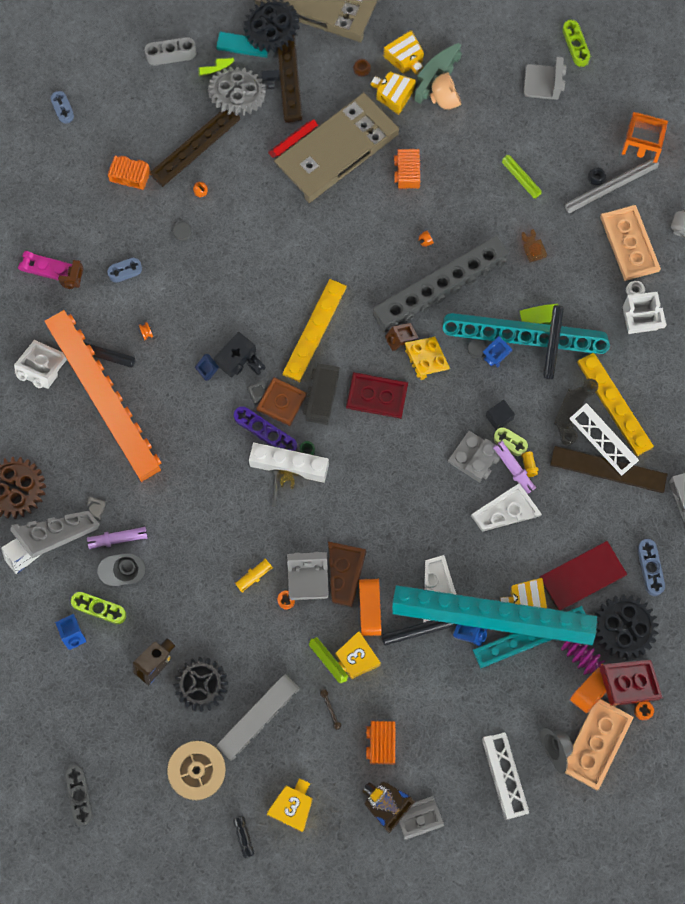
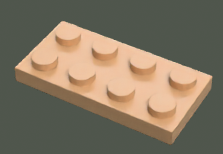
[600,205,661,281]
[565,699,634,791]

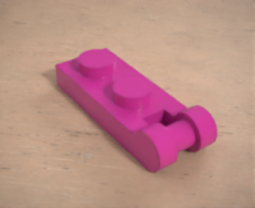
[18,251,72,281]

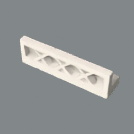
[569,403,639,476]
[482,732,529,820]

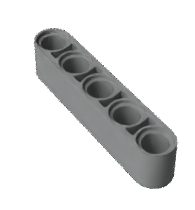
[216,674,300,761]

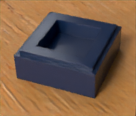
[195,354,220,381]

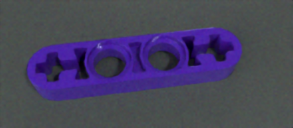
[234,407,297,451]

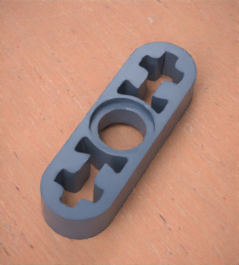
[638,539,665,596]

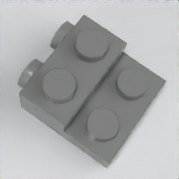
[448,431,502,483]

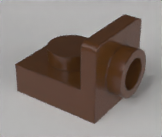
[58,260,84,289]
[385,323,419,351]

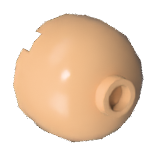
[430,72,461,110]

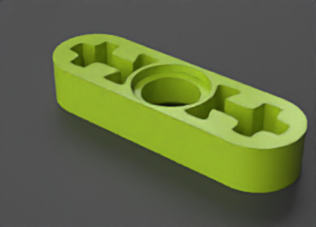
[563,20,590,67]
[71,592,126,624]

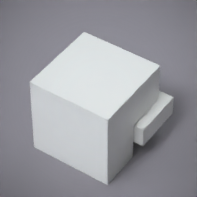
[623,292,666,334]

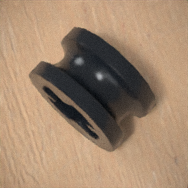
[247,357,266,375]

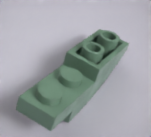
[415,43,462,104]

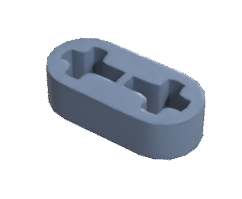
[51,91,74,123]
[107,258,142,282]

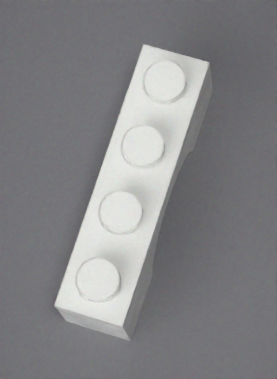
[249,442,329,483]

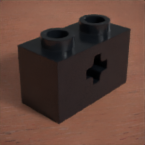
[214,332,257,378]

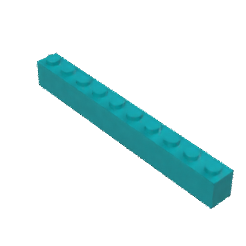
[393,585,597,645]

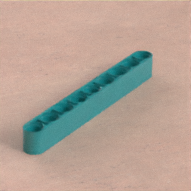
[443,313,610,354]

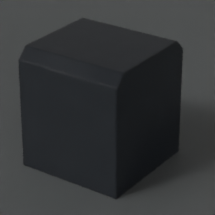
[486,400,515,430]

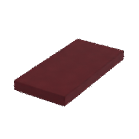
[539,541,628,611]

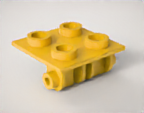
[404,337,450,380]

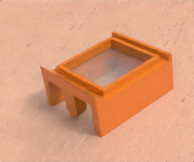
[622,112,668,163]

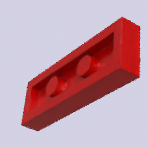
[268,119,318,158]

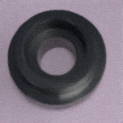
[588,168,606,186]

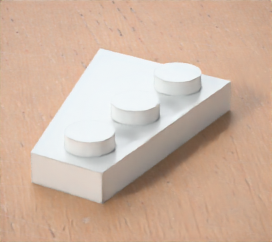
[471,484,542,532]
[423,555,456,623]

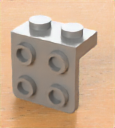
[524,57,566,100]
[287,552,329,600]

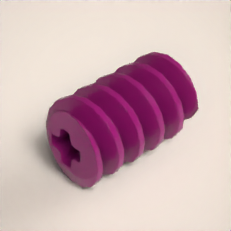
[561,641,605,675]

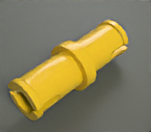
[235,558,273,593]

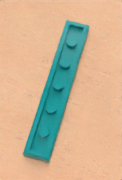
[472,606,586,669]

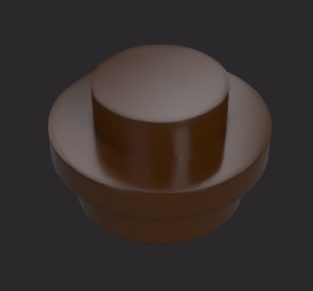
[353,59,371,76]

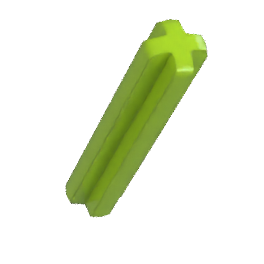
[502,155,542,198]
[309,637,348,683]

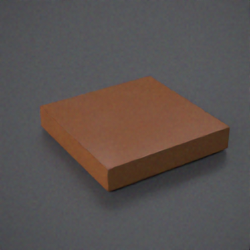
[256,377,307,426]

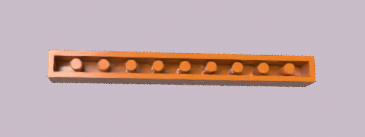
[44,310,162,482]

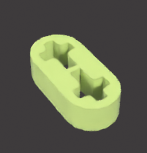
[494,428,528,456]

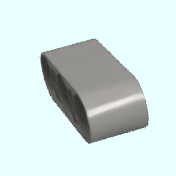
[144,37,196,65]

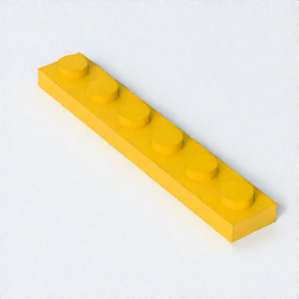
[283,279,346,382]
[577,353,654,457]

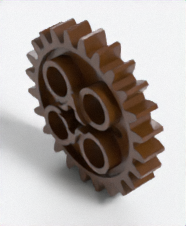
[0,457,46,519]

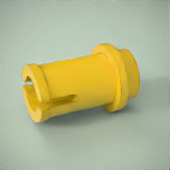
[521,451,539,477]

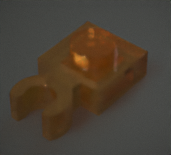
[521,229,547,263]

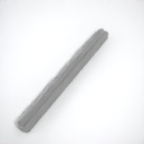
[564,158,659,213]

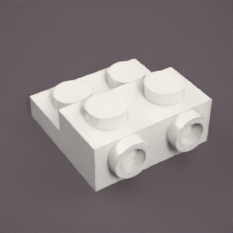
[14,340,67,389]

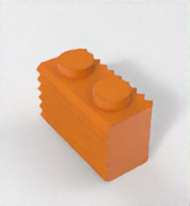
[394,149,420,189]
[107,156,150,190]
[366,721,395,765]

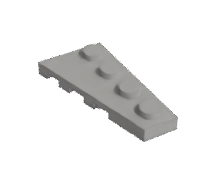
[10,511,100,558]

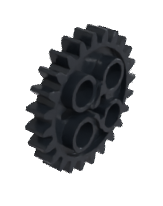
[243,0,300,53]
[595,594,659,660]

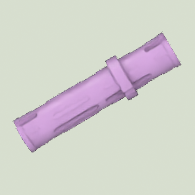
[492,440,536,494]
[87,526,147,549]

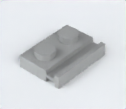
[399,796,444,840]

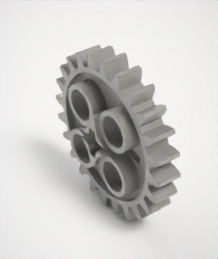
[208,67,266,116]

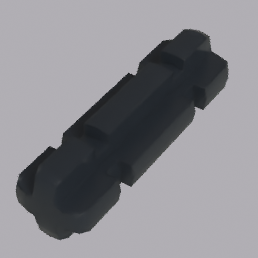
[233,816,254,858]

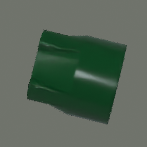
[299,441,315,455]

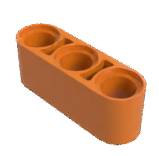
[359,579,381,636]
[570,663,606,714]

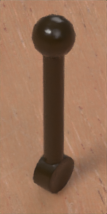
[320,690,341,730]

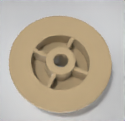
[168,741,226,800]

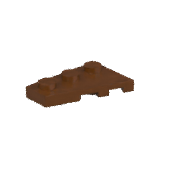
[328,542,367,607]

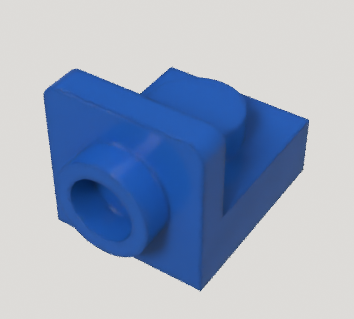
[483,336,512,368]
[55,614,86,650]
[453,624,487,647]

